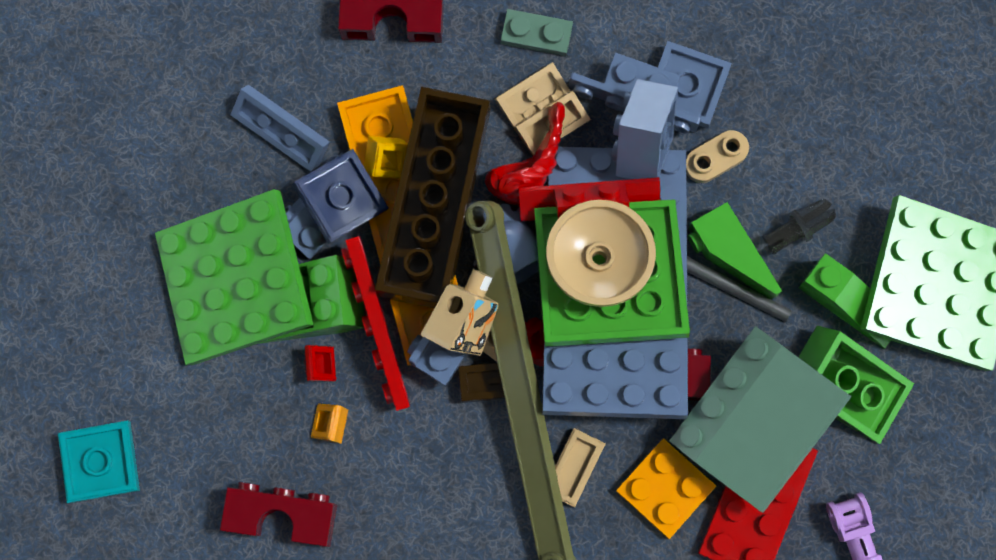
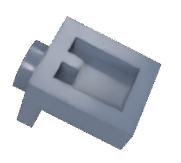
[407,335,465,386]

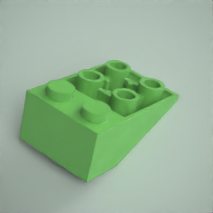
[258,255,365,344]

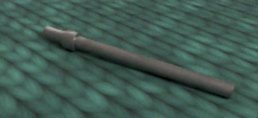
[687,256,792,322]

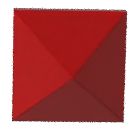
[305,345,336,382]

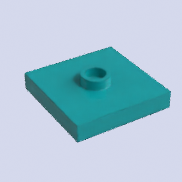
[58,420,140,504]

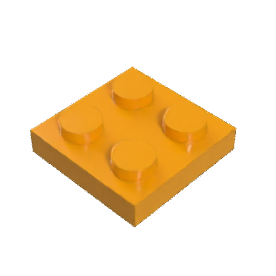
[616,438,716,539]

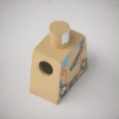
[421,269,498,356]

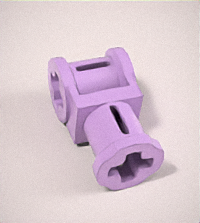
[826,492,883,560]

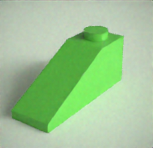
[687,202,782,300]
[799,253,891,349]

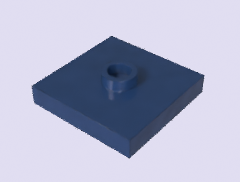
[292,149,389,244]

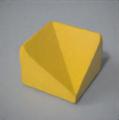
[364,136,408,178]

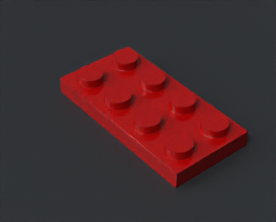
[698,448,818,560]

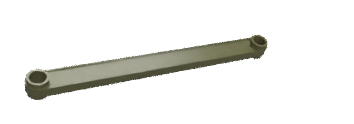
[465,201,576,560]

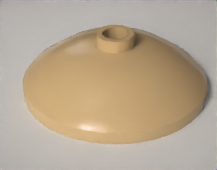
[546,200,656,307]

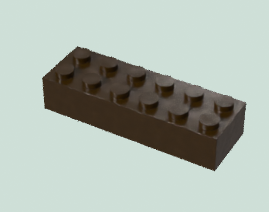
[375,86,490,308]

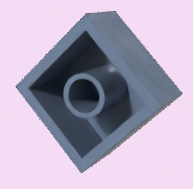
[611,79,678,179]

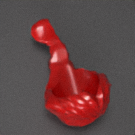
[485,102,565,205]

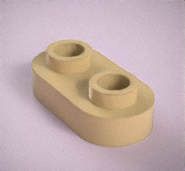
[686,130,749,183]

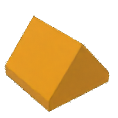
[311,403,349,444]

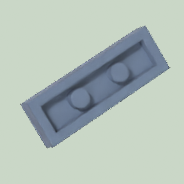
[230,85,330,172]

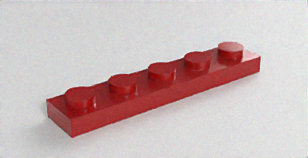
[341,236,410,411]

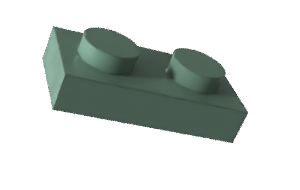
[501,9,573,57]

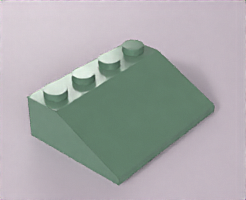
[669,326,852,513]

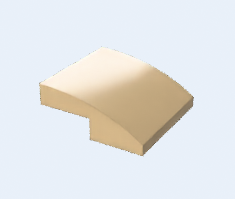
[494,62,591,155]

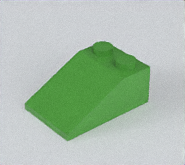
[799,325,914,444]

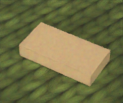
[555,428,606,508]

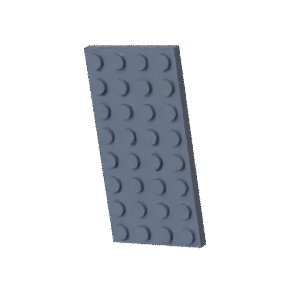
[542,147,688,419]

